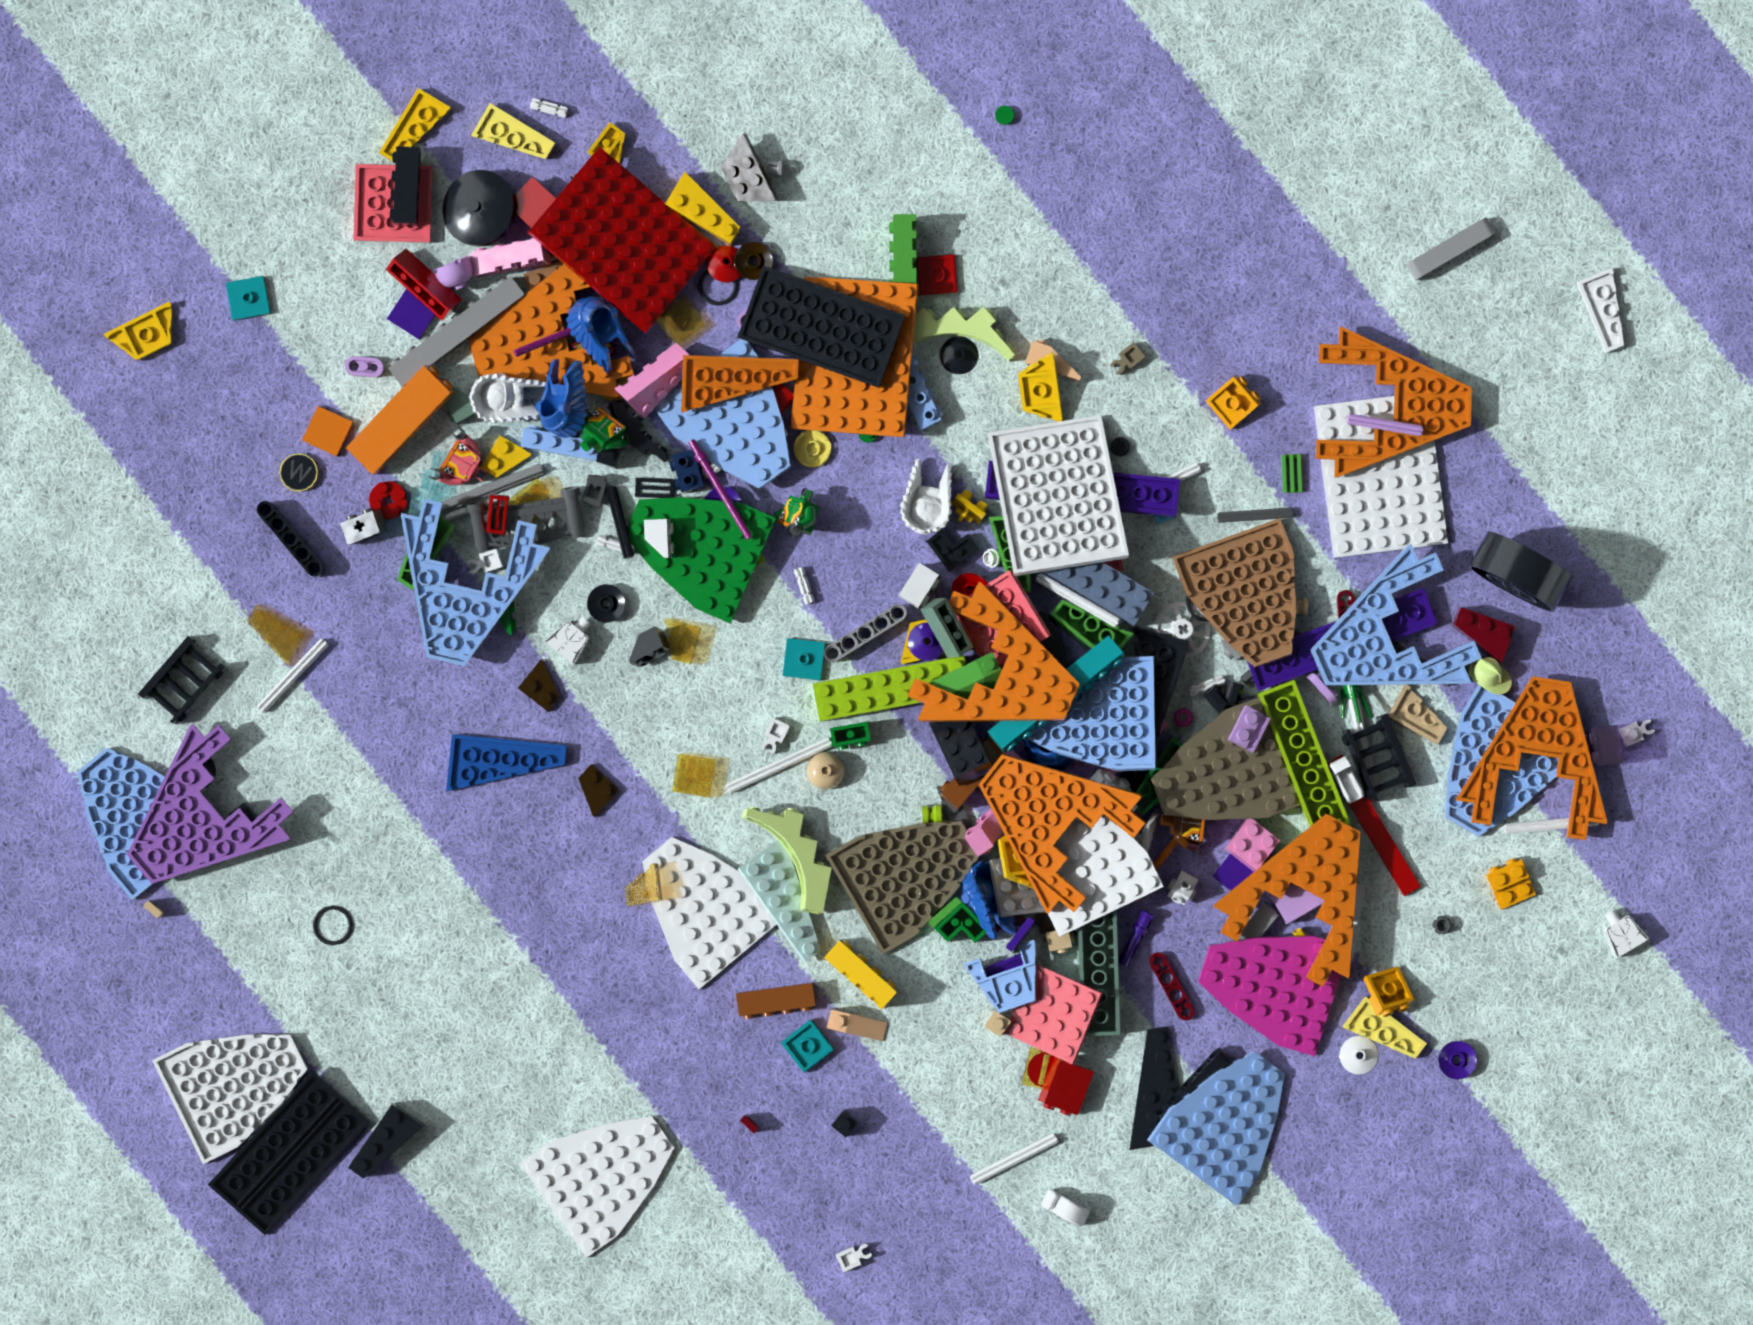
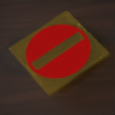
[1021,1047,1062,1089]

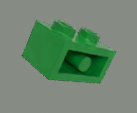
[830,721,871,750]

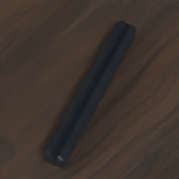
[606,486,634,559]

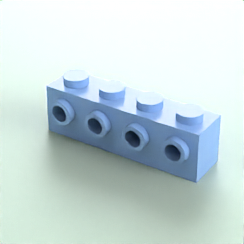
[908,354,943,431]
[521,425,599,462]

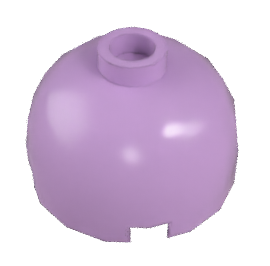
[433,255,473,290]

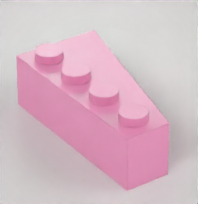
[470,238,551,278]
[615,343,689,418]

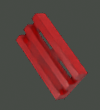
[486,494,509,535]

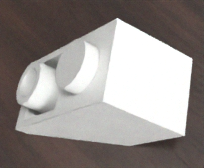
[644,519,674,558]

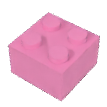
[1224,819,1280,872]

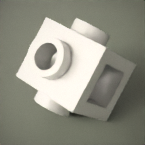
[1167,871,1198,905]

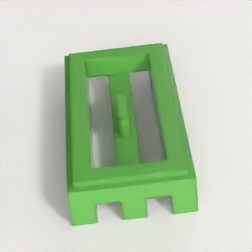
[1281,454,1302,493]
[928,897,961,928]

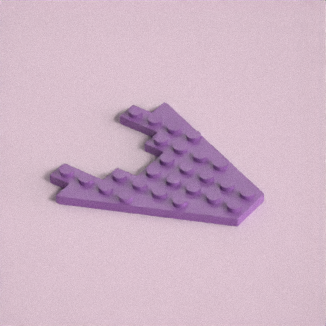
[127,724,294,884]

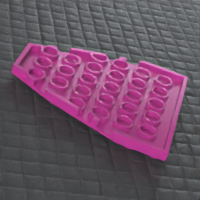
[1198,935,1341,1056]

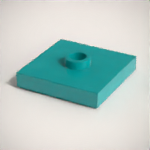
[226,276,271,321]
[783,638,825,681]
[781,1019,834,1073]

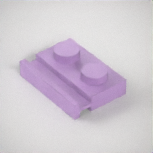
[1228,705,1271,753]

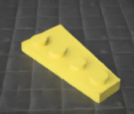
[471,103,556,159]
[1342,997,1427,1059]

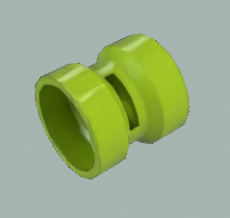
[922,804,942,823]

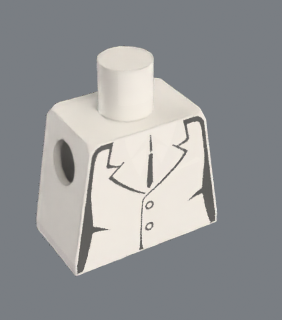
[545,617,590,665]
[1603,909,1648,958]

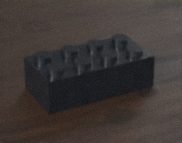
[929,721,992,786]

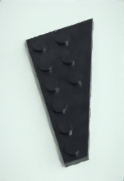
[1134,626,1190,745]
[1129,1026,1177,1150]

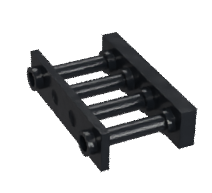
[138,636,225,724]
[1341,713,1416,802]

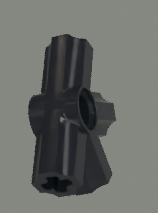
[1202,681,1255,715]

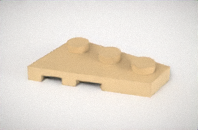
[1388,684,1447,745]

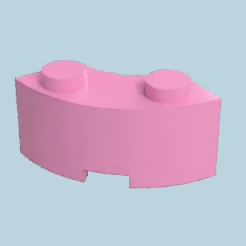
[965,809,1005,857]

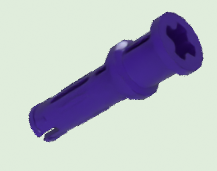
[1118,910,1156,967]

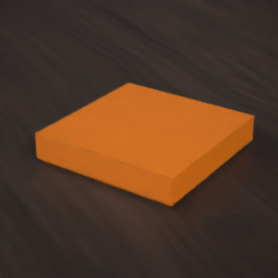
[302,406,353,457]

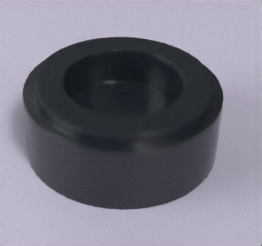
[1110,437,1130,457]

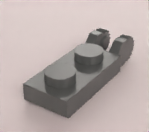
[936,781,972,830]

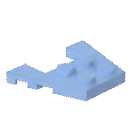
[964,940,1036,1013]

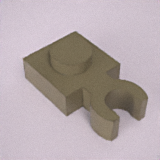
[1110,342,1145,375]

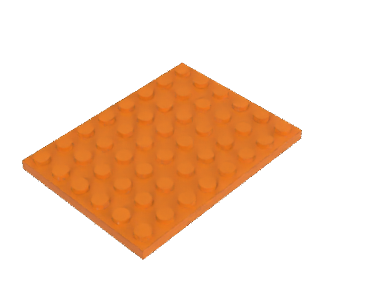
[791,276,918,438]

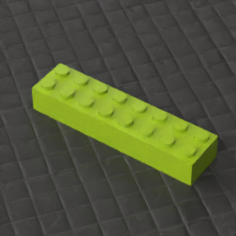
[813,655,966,722]
[1257,680,1350,828]

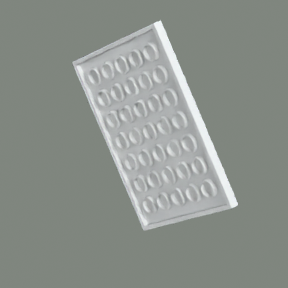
[1314,396,1448,558]
[988,415,1129,576]

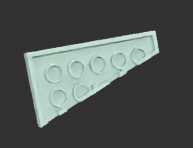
[738,839,821,963]

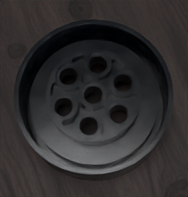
[1469,531,1573,612]

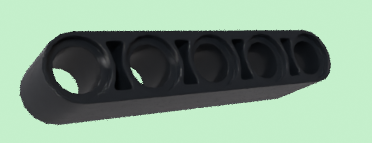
[257,501,325,577]
[1156,1047,1234,1120]

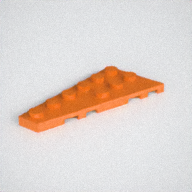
[681,355,799,413]

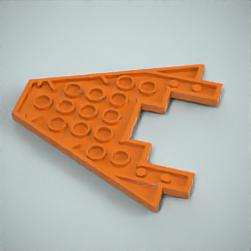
[469,264,635,398]
[979,754,1147,914]

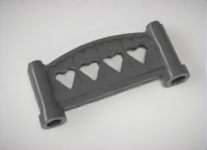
[465,486,584,553]

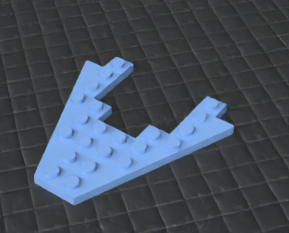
[401,498,550,666]
[1310,544,1481,685]

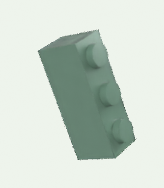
[920,598,973,658]

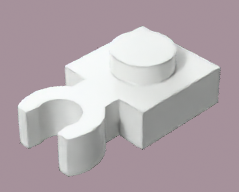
[467,548,504,573]
[762,718,790,754]
[1618,720,1655,747]
[836,1243,872,1272]

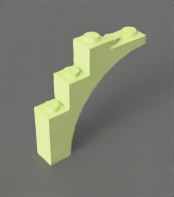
[913,307,1015,361]
[741,807,832,915]

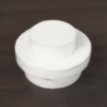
[983,548,1000,568]

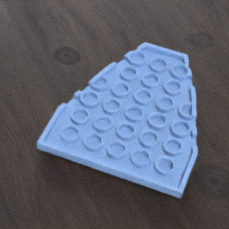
[654,339,791,489]
[1026,656,1156,771]
[1445,684,1558,837]
[77,748,165,900]
[1147,1051,1284,1206]

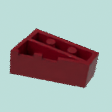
[1452,607,1515,663]

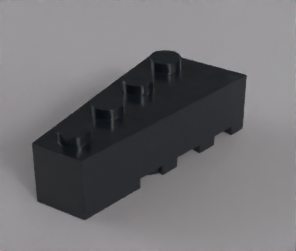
[348,1103,425,1179]

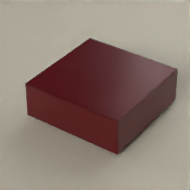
[740,1115,759,1133]

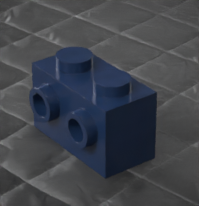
[669,450,704,494]

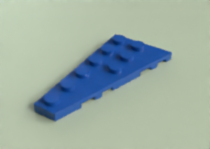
[446,734,567,792]

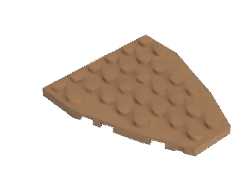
[1172,518,1296,668]

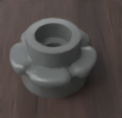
[1432,916,1451,935]

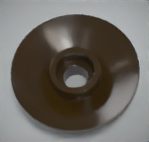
[734,242,773,280]

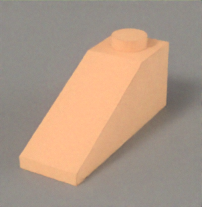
[1025,339,1081,382]
[827,1009,887,1041]

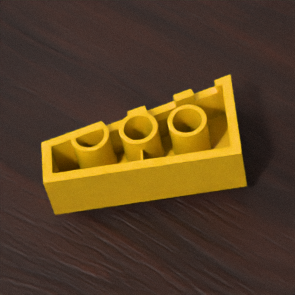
[665,172,741,246]
[824,940,897,1010]

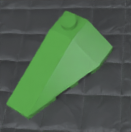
[928,652,1002,699]

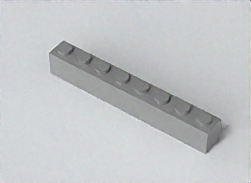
[388,276,525,387]

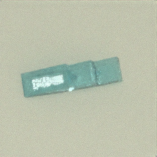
[409,451,443,517]

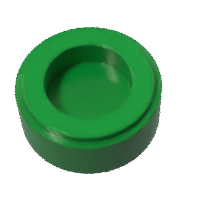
[995,106,1014,125]

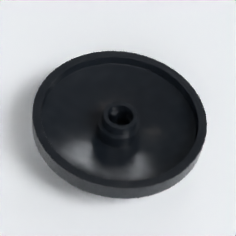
[442,170,516,247]

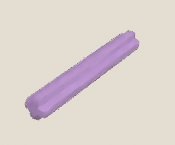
[1347,413,1423,436]

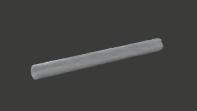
[440,464,544,514]

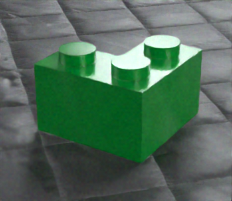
[934,902,986,943]

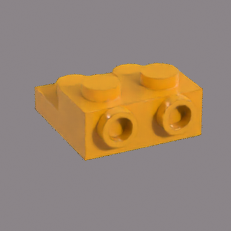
[1206,374,1261,430]
[1485,857,1536,910]
[1363,966,1415,1017]

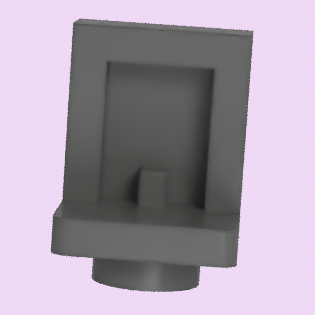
[582,474,607,507]

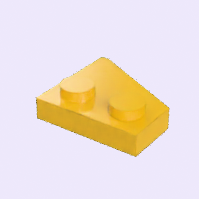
[587,122,625,163]
[480,435,532,478]

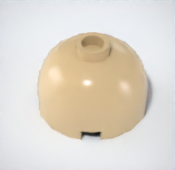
[807,752,845,790]

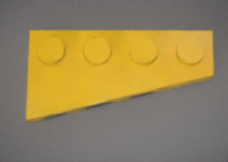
[379,88,452,161]

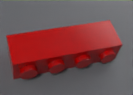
[386,248,462,321]

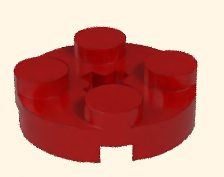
[369,481,408,520]

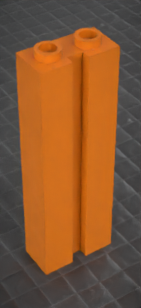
[346,365,455,475]

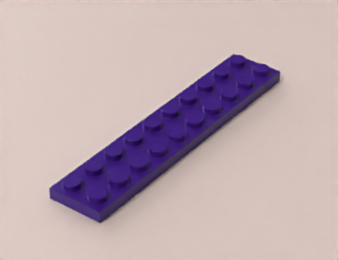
[985,460,1180,517]
[1246,588,1437,691]

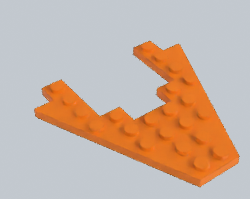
[1315,327,1472,478]
[907,582,1080,722]
[1456,676,1607,840]
[1213,814,1361,987]

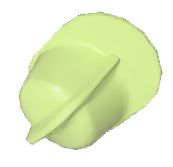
[1469,657,1512,695]

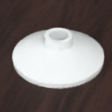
[1340,1036,1378,1074]

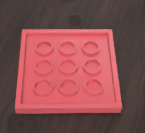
[353,164,433,243]
[955,569,1051,666]
[1004,963,1103,1064]

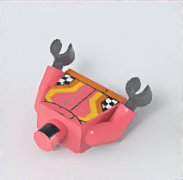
[428,427,488,486]

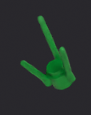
[1340,685,1373,723]

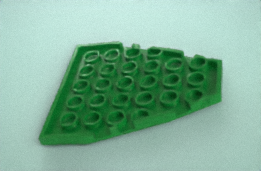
[627,497,777,624]

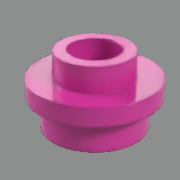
[1174,708,1193,727]

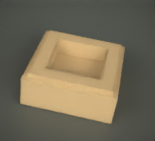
[143,900,165,918]

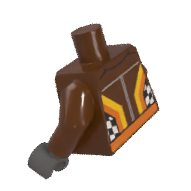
[1160,814,1205,854]

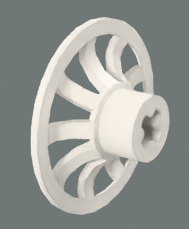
[1153,602,1211,658]

